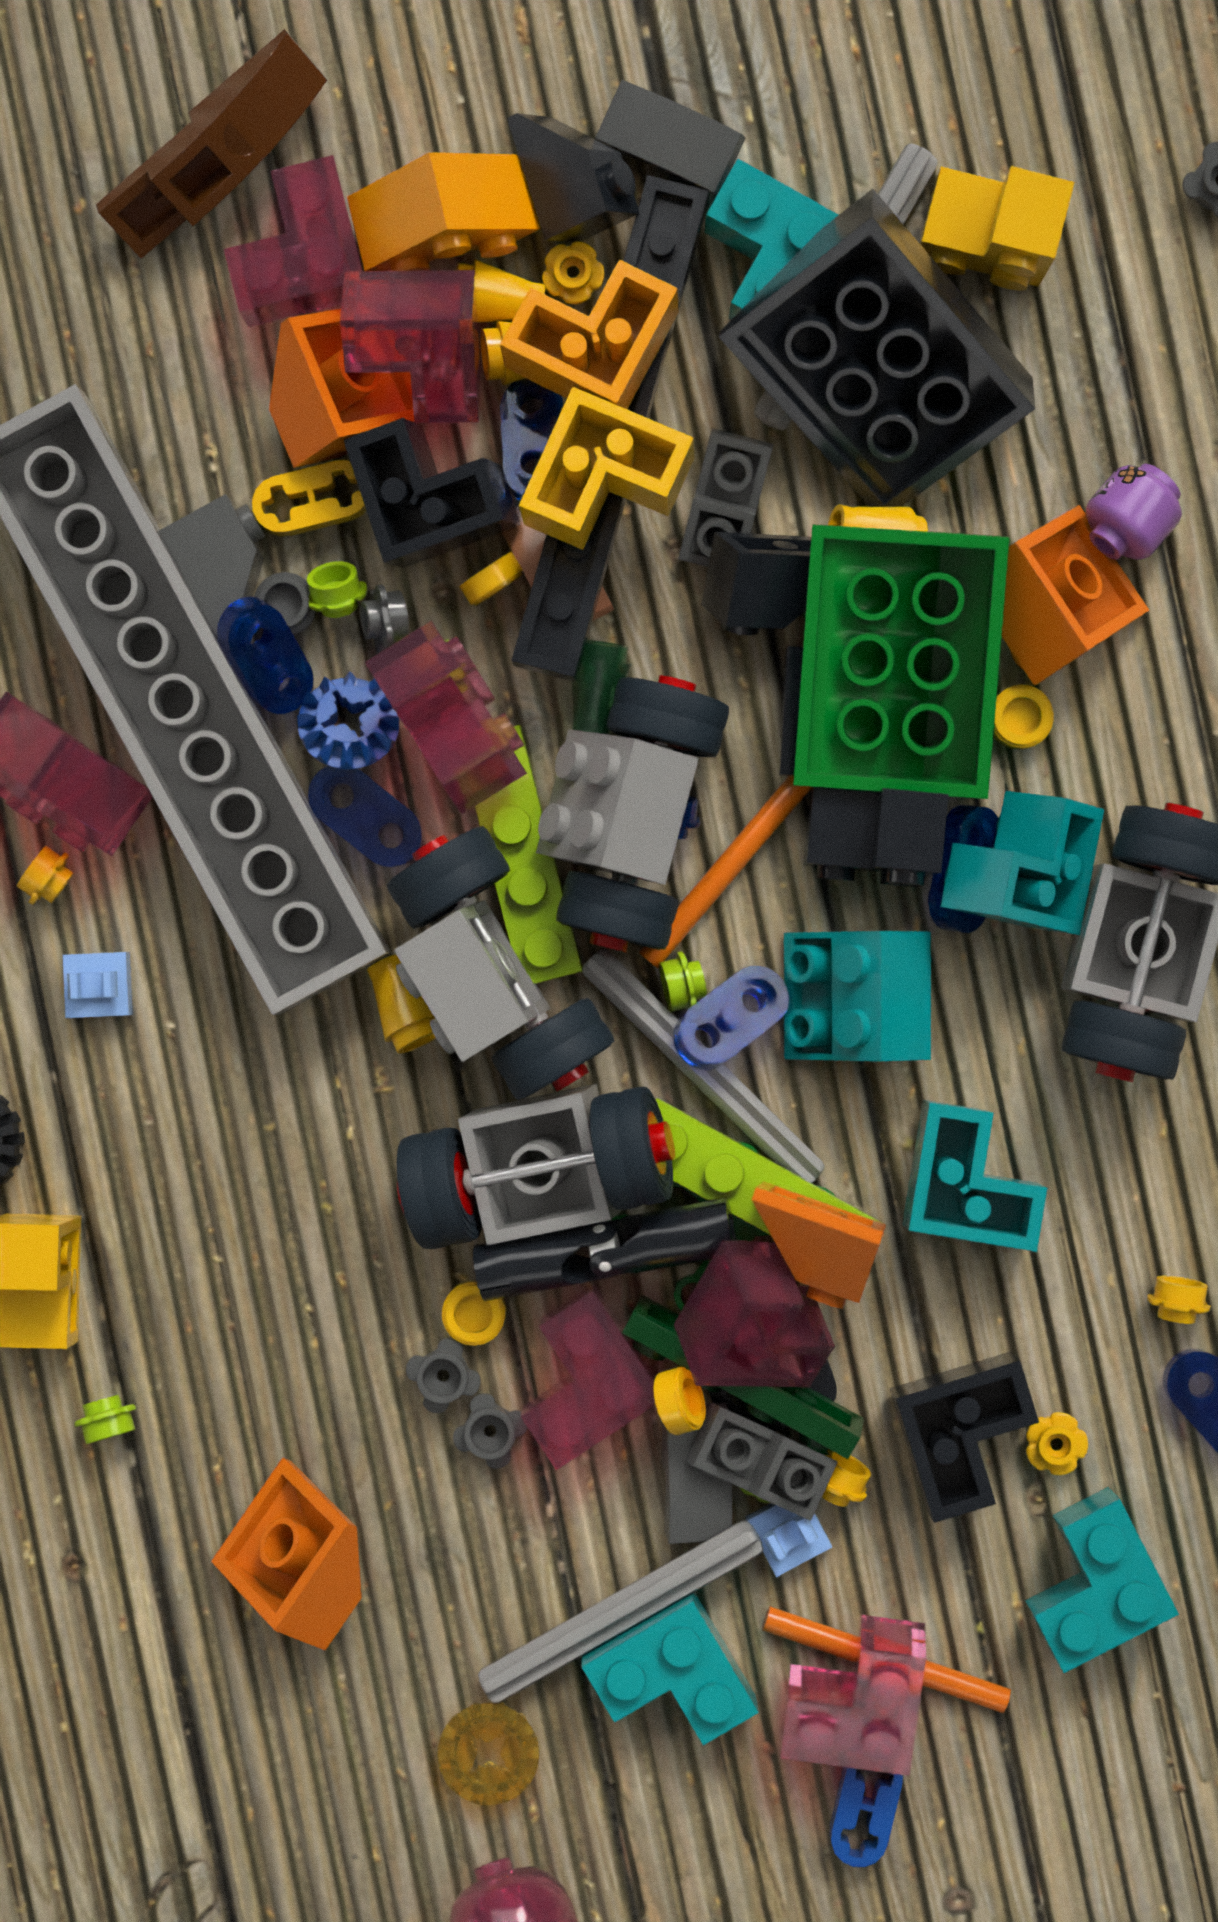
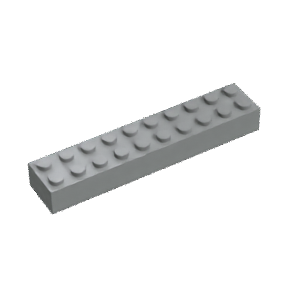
[0,384,392,1015]

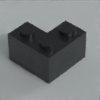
[343,418,521,568]
[803,787,949,888]
[889,1351,1039,1523]

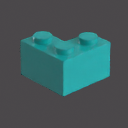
[704,159,839,320]
[940,791,1105,935]
[902,1099,1048,1252]
[1025,1486,1179,1673]
[581,1592,759,1746]

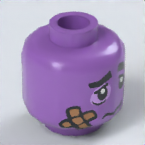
[1086,464,1182,560]

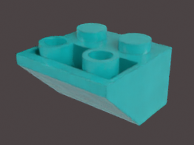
[784,931,931,1061]

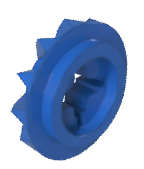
[297,671,400,770]

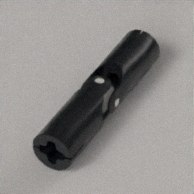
[473,1197,738,1301]

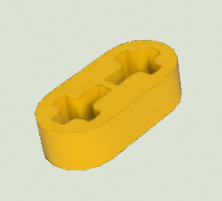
[252,460,367,537]

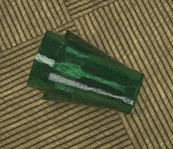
[571,639,633,735]

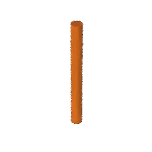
[638,776,812,969]
[762,1606,1011,1713]

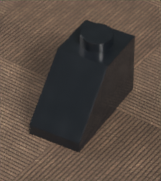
[507,113,640,242]
[701,532,811,636]

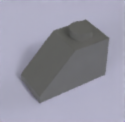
[158,494,265,650]

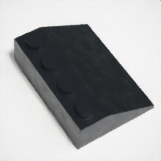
[719,188,1035,507]

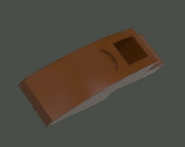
[96,29,327,259]

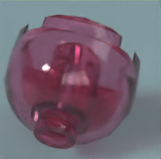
[450,1857,578,1922]

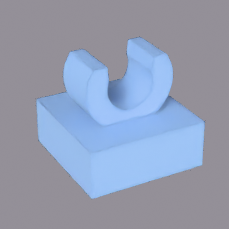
[63,952,133,1018]
[746,1503,832,1577]

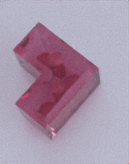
[224,155,371,327]
[340,270,481,423]
[365,621,527,814]
[0,691,153,856]
[674,1240,835,1387]
[521,1284,656,1470]
[780,1615,926,1776]

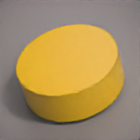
[459,551,523,606]
[993,684,1054,750]
[442,1280,506,1346]
[654,1366,706,1435]

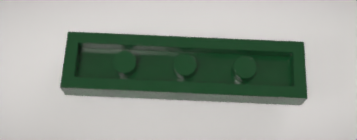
[622,1294,864,1459]

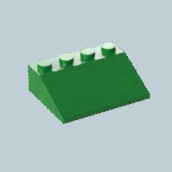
[793,524,1010,799]

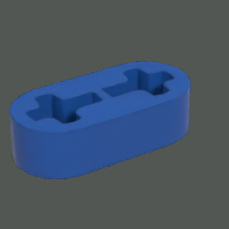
[829,1741,903,1867]

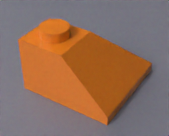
[269,301,429,468]
[1002,505,1149,686]
[752,1181,886,1309]
[211,1457,362,1651]

